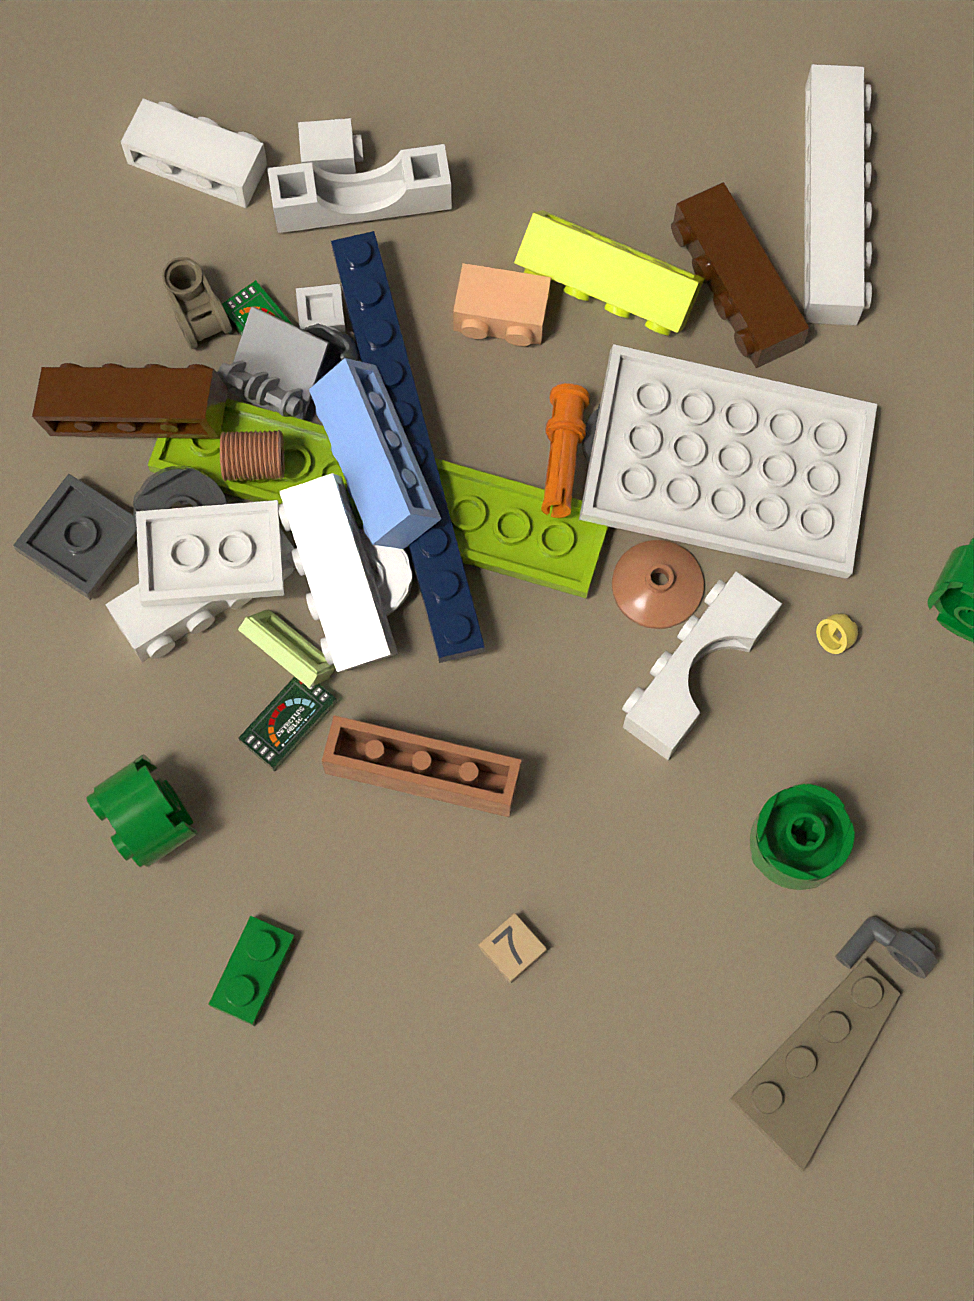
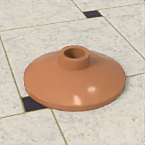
[612,540,704,629]

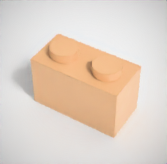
[453,263,551,346]

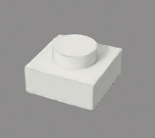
[296,284,345,332]

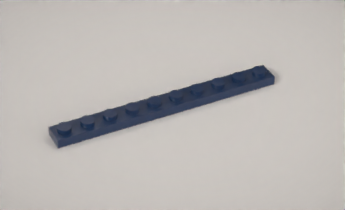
[331,231,485,663]

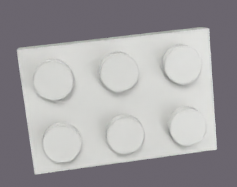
[136,500,285,607]

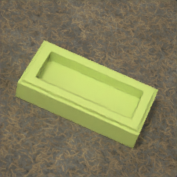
[238,609,336,688]

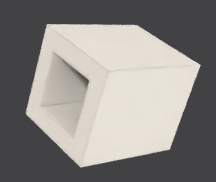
[298,118,364,174]

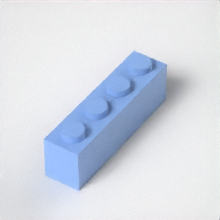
[309,358,441,549]

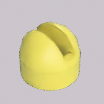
[816,614,858,654]

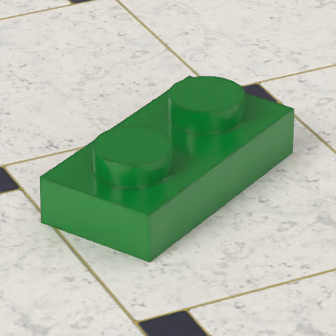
[208,915,296,1026]

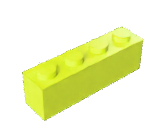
[514,210,705,336]

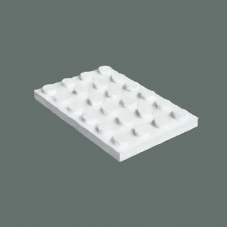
[579,344,877,579]

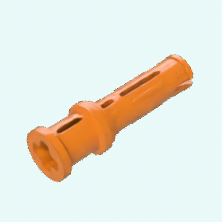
[541,383,590,518]

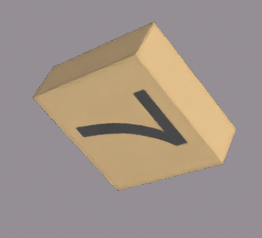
[478,913,547,983]

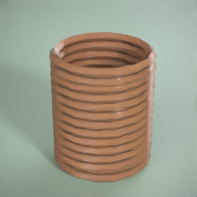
[220,430,285,482]

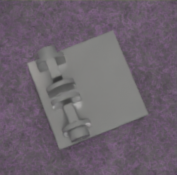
[217,306,330,420]

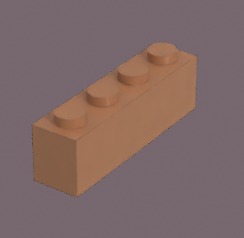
[322,715,521,817]

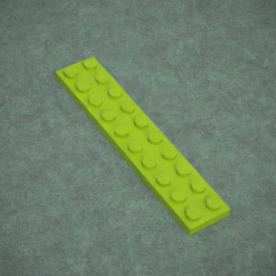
[148,398,608,599]

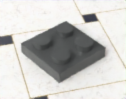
[13,474,137,600]

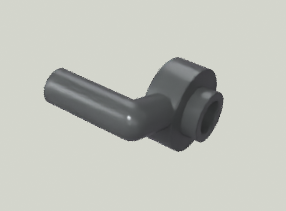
[835,917,938,979]

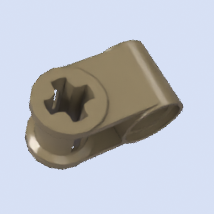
[162,257,232,350]

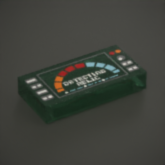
[238,676,337,772]

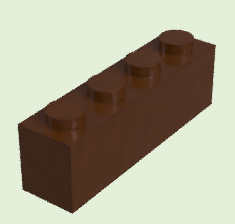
[671,182,809,368]
[32,363,228,439]

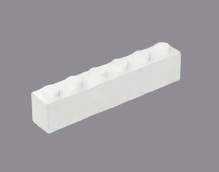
[804,64,872,325]

